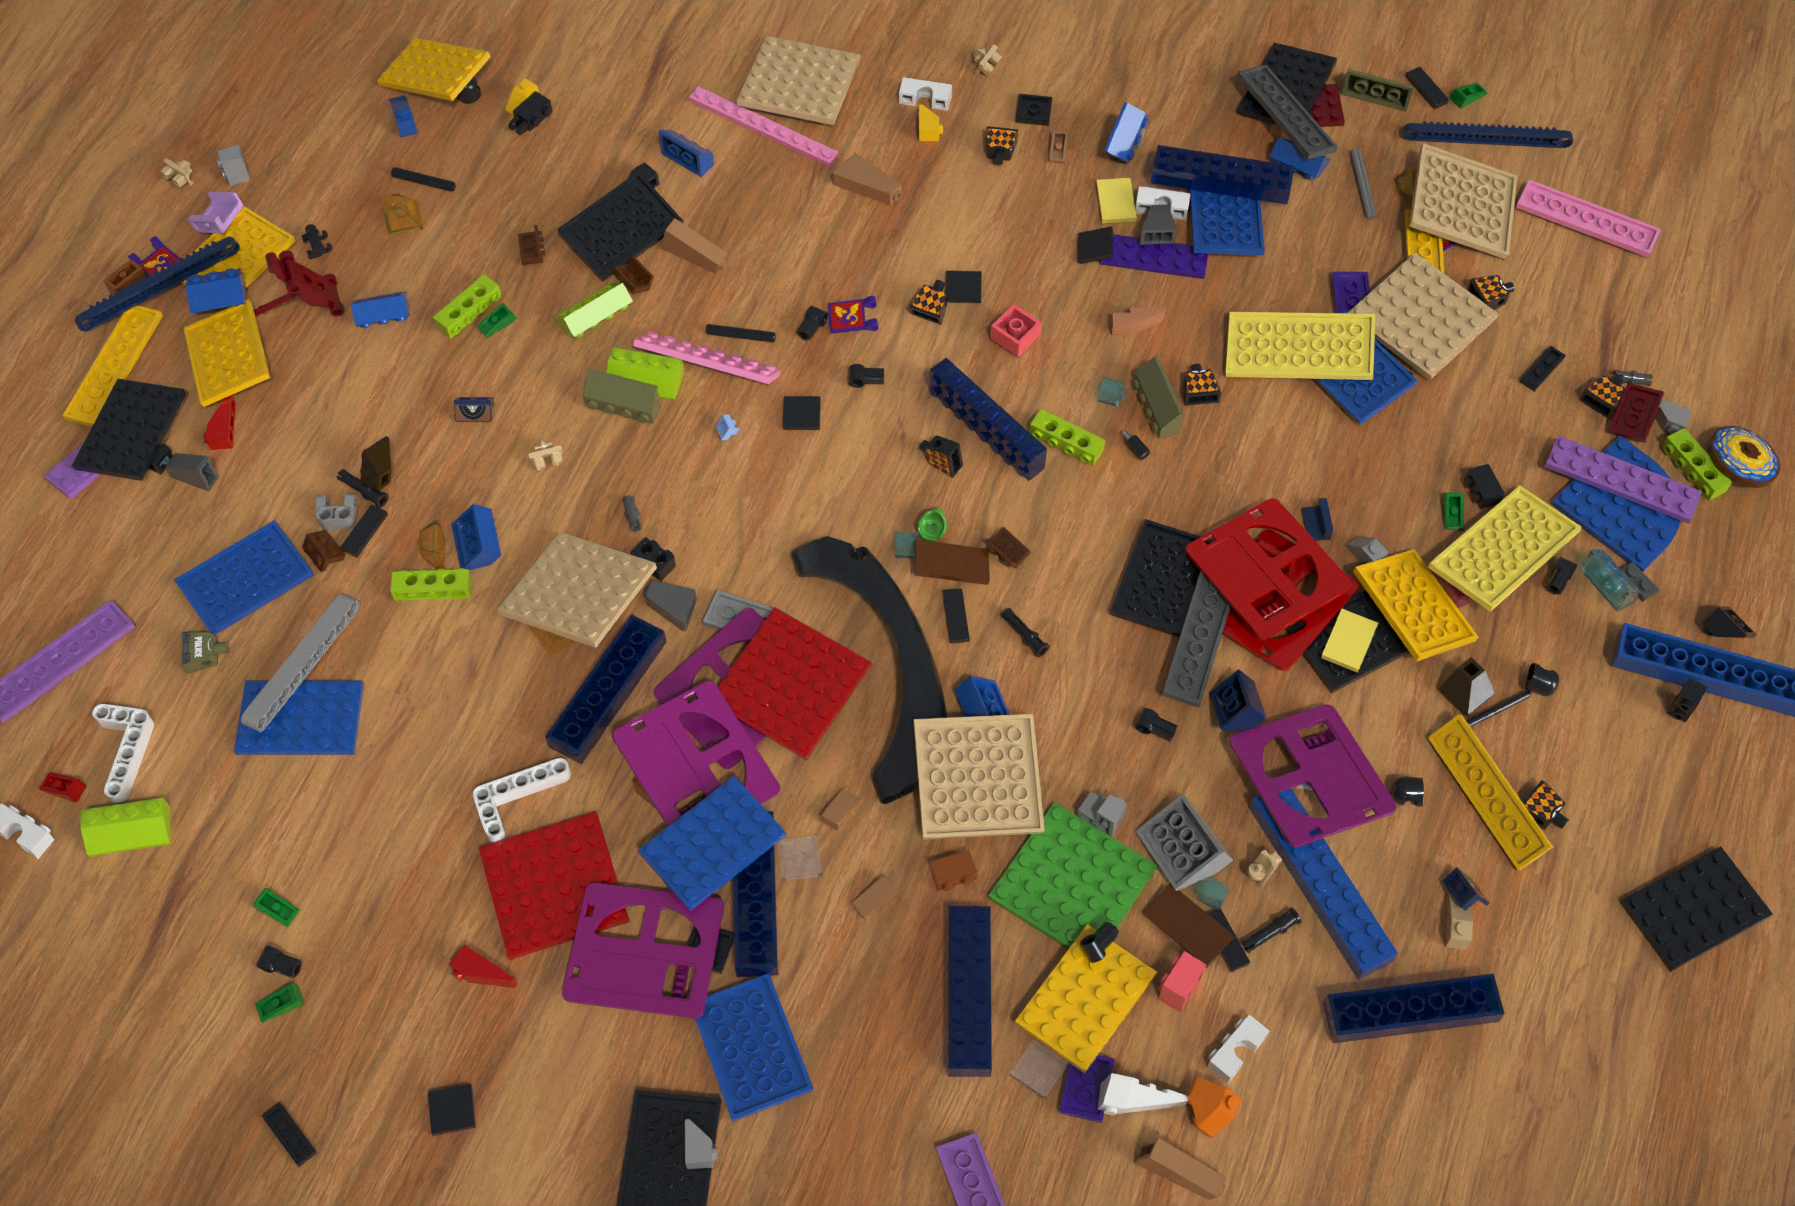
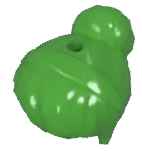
[917,507,947,542]

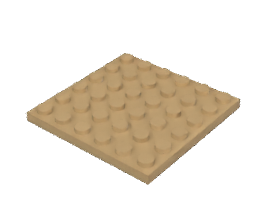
[737,36,861,125]
[1409,143,1518,259]
[1348,253,1499,380]
[497,532,657,648]
[913,714,1045,840]

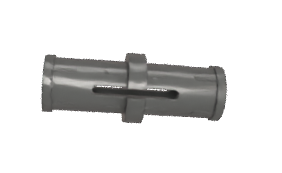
[1613,370,1653,386]
[622,495,642,532]

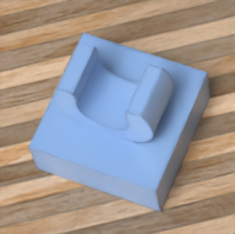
[715,414,740,440]

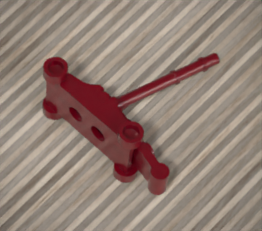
[254,250,344,317]

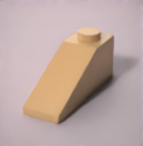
[1445,890,1473,950]

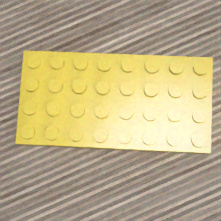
[1226,312,1375,380]
[1428,485,1582,612]

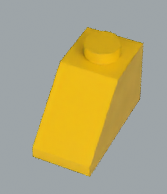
[505,78,539,117]
[919,104,943,142]

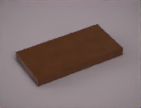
[914,539,990,585]
[1143,883,1234,968]

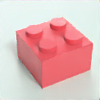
[990,304,1042,357]
[1158,951,1206,1012]

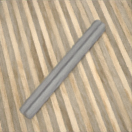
[1351,149,1376,219]

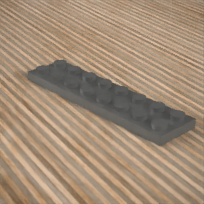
[1237,65,1338,159]
[1162,571,1231,708]

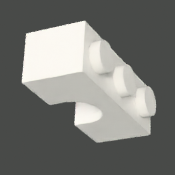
[899,77,952,111]
[1135,186,1190,220]
[0,803,55,859]
[1207,1014,1270,1084]

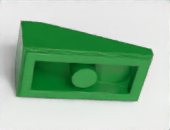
[1450,82,1488,108]
[477,303,517,338]
[1443,492,1464,530]
[253,887,300,927]
[255,983,305,1023]

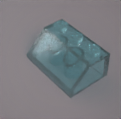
[1580,549,1641,612]

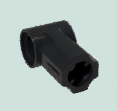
[797,305,828,341]
[849,364,884,388]
[1545,557,1578,595]
[1135,708,1178,742]
[1080,922,1119,963]
[256,946,302,979]

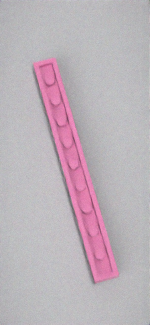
[689,86,839,167]

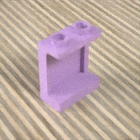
[188,191,244,234]

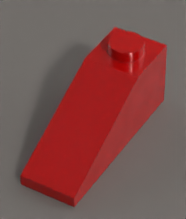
[204,395,236,450]
[448,944,517,988]

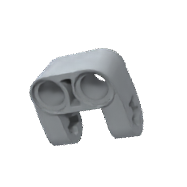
[316,493,358,531]

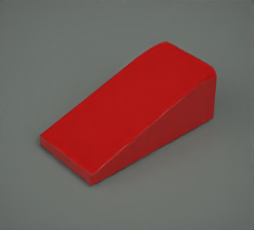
[39,772,86,803]

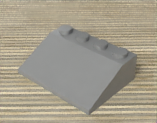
[1136,794,1233,891]

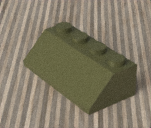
[1341,69,1414,112]
[1132,356,1184,439]
[583,368,661,424]

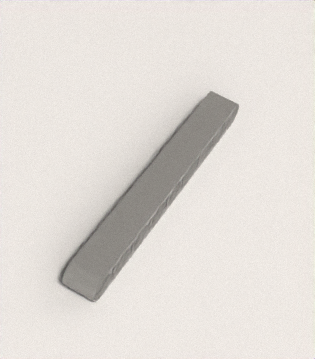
[241,593,360,732]

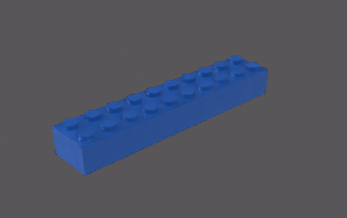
[1612,623,1795,717]
[1249,788,1398,980]

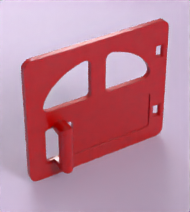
[1186,498,1352,639]
[1222,529,1359,671]

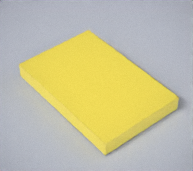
[1096,178,1137,224]
[1321,609,1378,673]

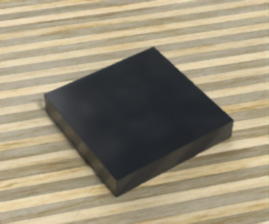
[1016,94,1052,126]
[1078,226,1114,264]
[946,271,982,303]
[783,396,821,430]
[687,926,736,974]
[428,1084,476,1136]

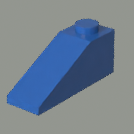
[389,95,417,137]

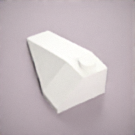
[1098,1073,1188,1115]

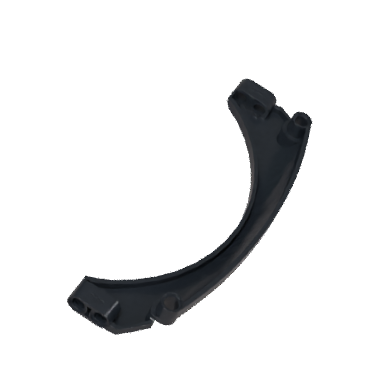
[791,536,947,804]

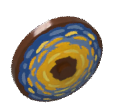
[1707,426,1780,488]

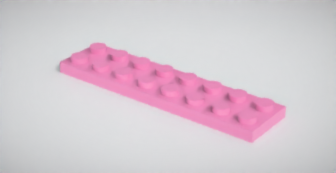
[1516,180,1661,258]
[633,331,780,384]

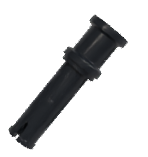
[337,469,388,508]
[1001,608,1050,657]
[1241,907,1302,953]

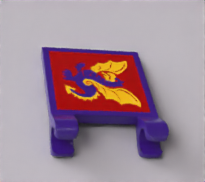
[128,236,180,276]
[828,296,879,334]

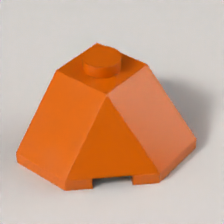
[1187,1077,1242,1138]

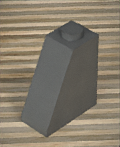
[1139,205,1177,245]
[165,453,219,491]
[644,580,697,632]

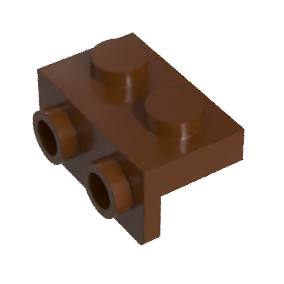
[518,225,545,265]
[613,256,654,294]
[986,527,1031,569]
[302,530,345,572]

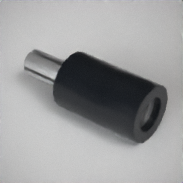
[1122,429,1150,460]

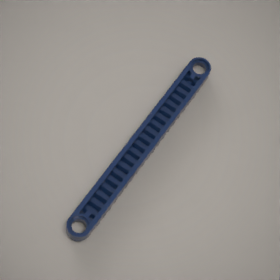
[1403,121,1573,148]
[75,237,240,332]

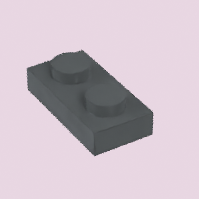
[1617,562,1659,602]

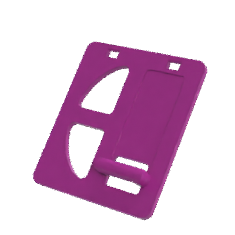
[654,608,766,769]
[612,681,780,827]
[1229,704,1397,847]
[562,883,724,1019]

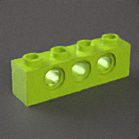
[432,274,501,339]
[1029,409,1105,466]
[1662,428,1732,501]
[390,568,472,601]

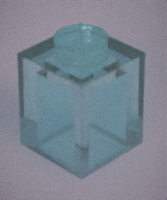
[1098,377,1127,407]
[895,532,919,559]
[1196,876,1230,910]

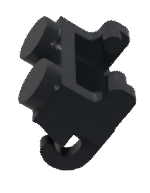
[301,224,332,259]

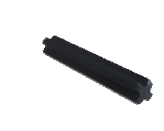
[391,167,456,192]
[706,324,776,343]

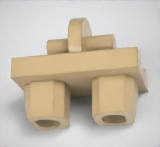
[973,44,1002,76]
[160,158,193,188]
[529,438,563,471]
[1247,849,1282,887]

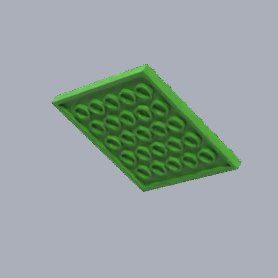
[988,802,1158,949]

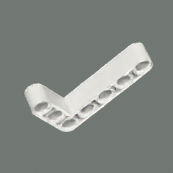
[92,704,154,805]
[473,758,571,843]

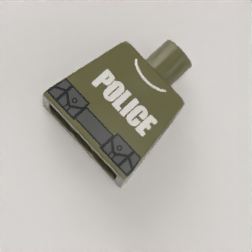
[181,632,229,674]

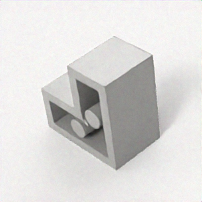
[217,145,250,186]
[1077,792,1127,837]

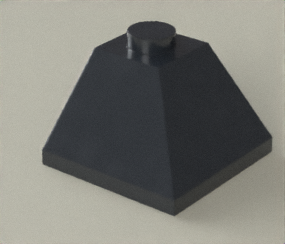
[1702,607,1757,638]

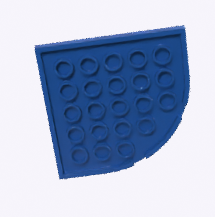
[1551,435,1680,572]

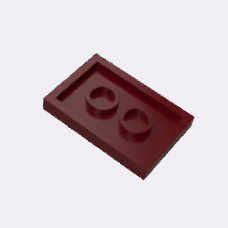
[1309,84,1345,127]
[1608,383,1664,443]

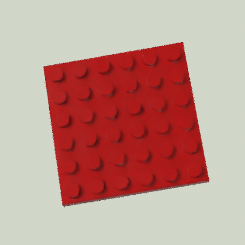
[717,607,872,761]
[478,811,630,960]

